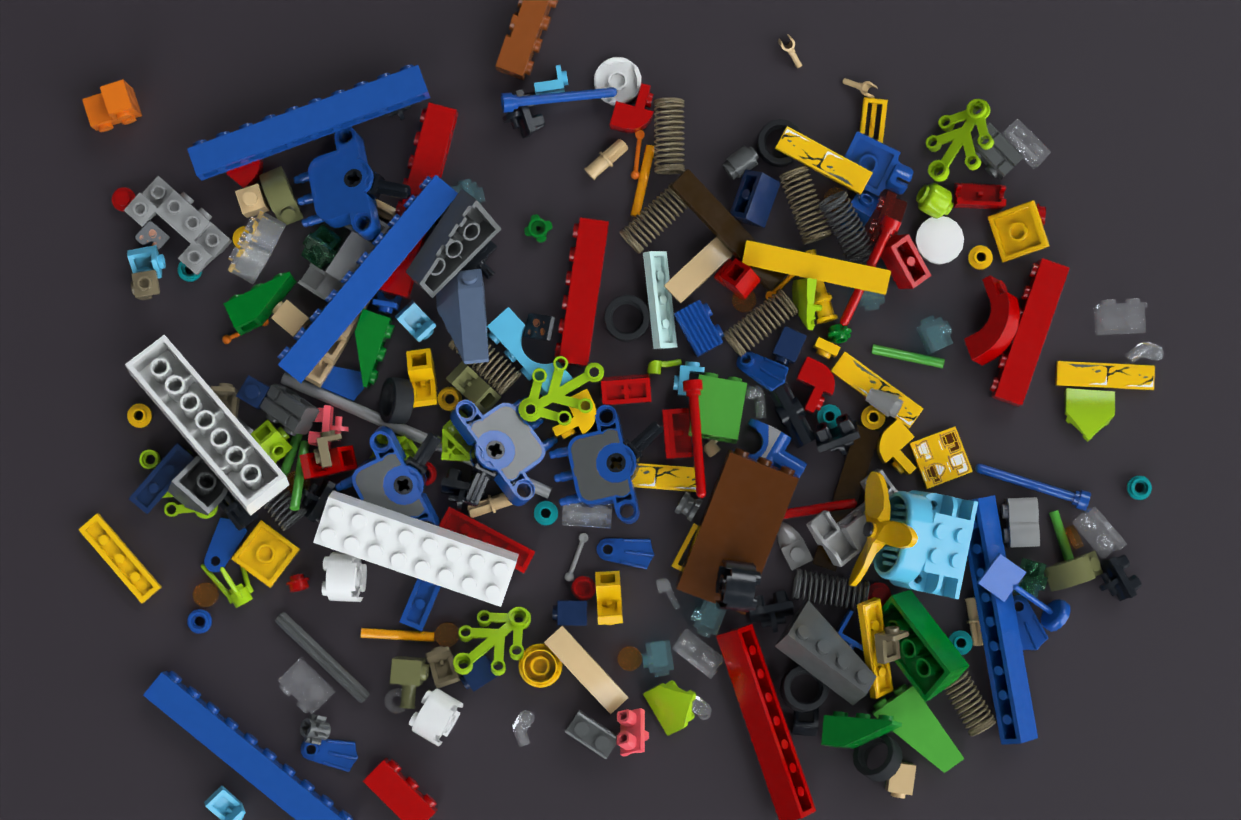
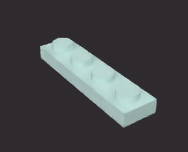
[643,251,677,349]

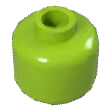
[916,183,954,219]

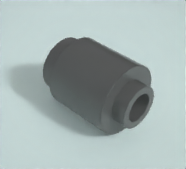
[722,145,759,180]

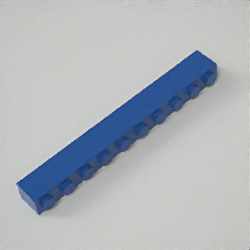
[187,64,431,181]
[277,175,458,383]
[968,495,1038,745]
[143,671,353,820]

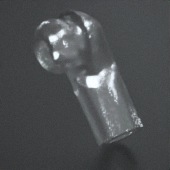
[1125,342,1164,363]
[747,385,767,419]
[692,696,712,720]
[512,710,535,747]

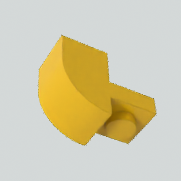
[406,348,438,408]
[552,389,596,439]
[877,419,916,475]
[595,571,623,625]

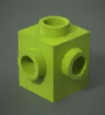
[250,419,293,463]

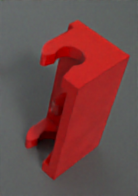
[953,183,1006,209]
[601,374,652,405]
[662,408,693,459]

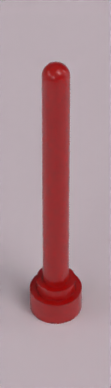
[840,215,902,326]
[683,379,706,498]
[783,499,857,519]

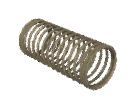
[654,97,685,174]
[779,166,832,244]
[619,183,688,254]
[723,289,798,357]
[448,339,521,395]
[944,671,997,736]

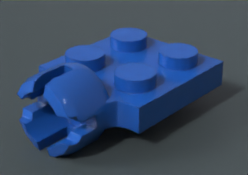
[844,131,914,196]

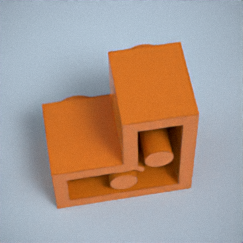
[82,79,142,132]

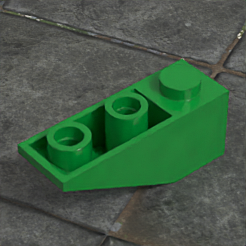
[223,272,297,335]
[355,309,395,389]
[821,711,902,749]

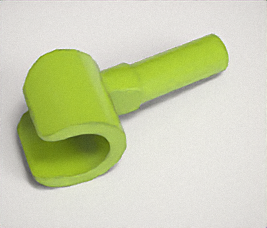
[647,359,682,375]

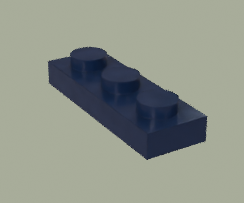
[129,443,195,514]

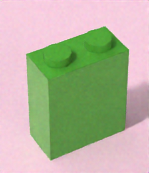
[688,372,747,444]

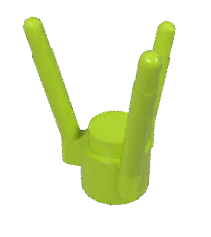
[201,564,254,608]

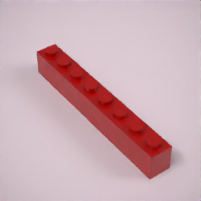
[379,102,458,299]
[716,624,816,820]

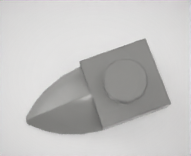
[777,521,813,571]

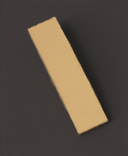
[664,237,733,304]
[305,301,370,388]
[544,626,629,714]

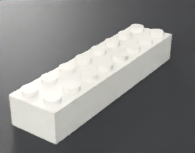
[125,335,289,516]
[313,490,519,607]

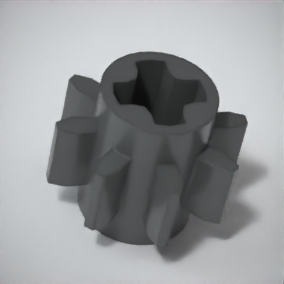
[300,714,331,745]

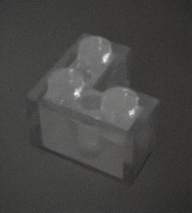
[228,210,286,284]

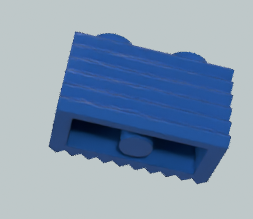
[674,300,725,357]

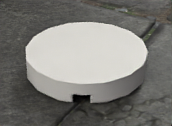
[594,57,642,105]
[915,216,964,265]

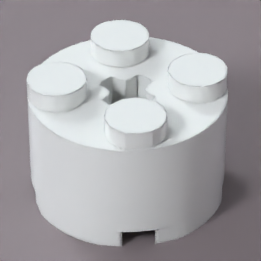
[322,552,367,602]
[409,688,463,746]

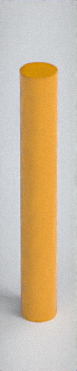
[630,145,655,217]
[361,628,435,642]

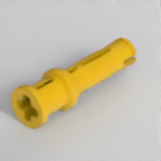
[806,249,838,324]

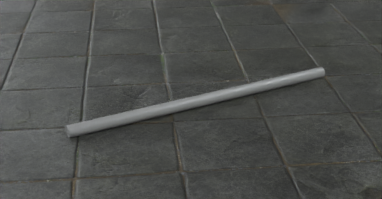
[280,372,552,499]

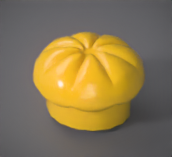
[518,643,562,688]

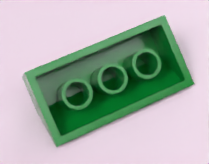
[882,589,969,702]

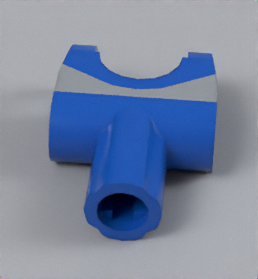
[732,418,807,478]

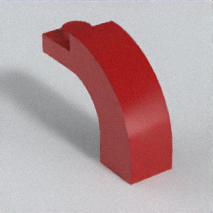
[964,275,1020,366]

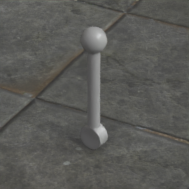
[564,533,589,582]

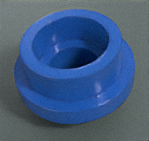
[187,609,212,634]

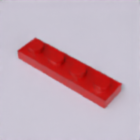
[439,506,536,573]

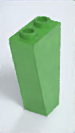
[871,683,964,773]

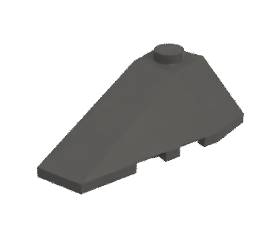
[168,417,254,515]

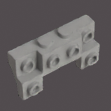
[124,176,232,275]
[298,219,391,300]
[806,469,898,567]

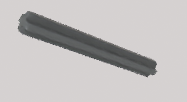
[275,612,370,703]

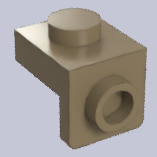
[131,270,160,300]
[211,383,240,419]
[313,430,342,468]
[874,626,909,664]
[425,646,460,688]

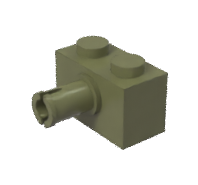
[390,656,430,709]

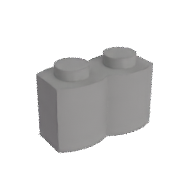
[1001,497,1040,548]

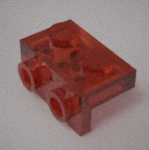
[868,191,907,243]

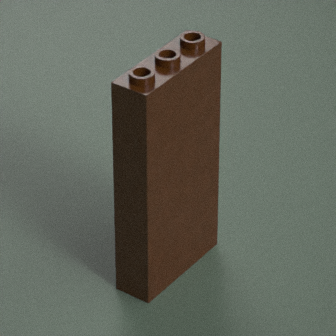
[675,448,799,615]

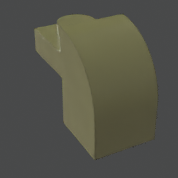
[259,166,304,228]
[446,361,501,414]
[1044,550,1103,592]

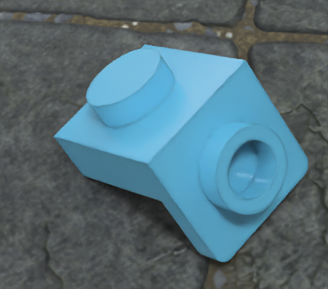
[534,65,568,95]
[127,245,166,278]
[395,300,436,342]
[673,361,705,397]
[204,785,246,820]

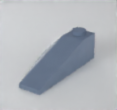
[436,269,489,364]

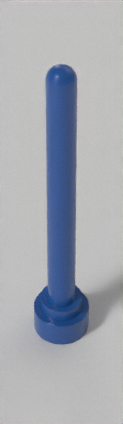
[501,87,617,113]
[975,464,1091,511]

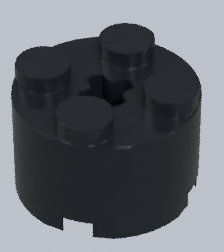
[715,559,761,612]

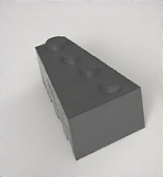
[406,189,501,298]
[775,600,877,705]

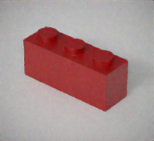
[363,758,438,820]

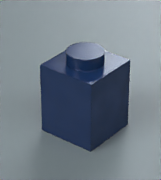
[772,326,807,366]
[236,375,270,410]
[553,600,587,626]
[460,654,497,692]

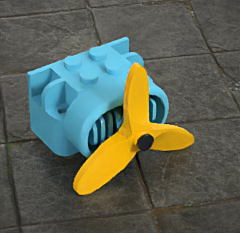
[849,471,978,599]

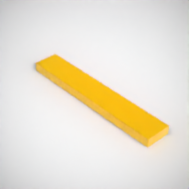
[742,240,891,295]

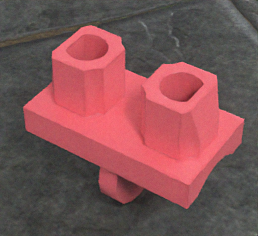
[308,405,349,449]
[617,708,649,757]

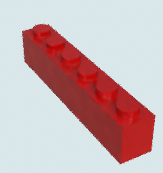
[555,217,609,367]
[989,258,1070,407]

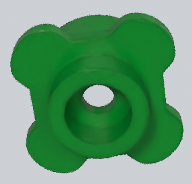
[524,214,553,243]
[827,324,852,344]

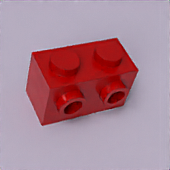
[881,234,931,289]

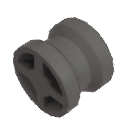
[674,491,703,522]

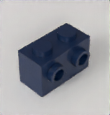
[730,170,781,228]

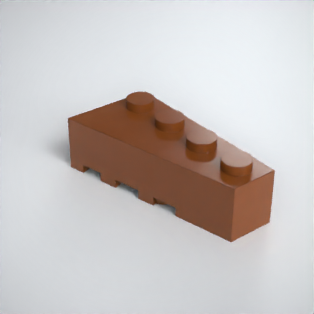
[496,0,558,81]

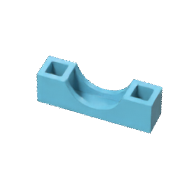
[487,307,573,396]

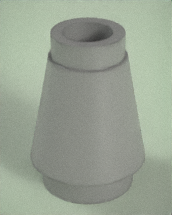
[865,388,904,418]

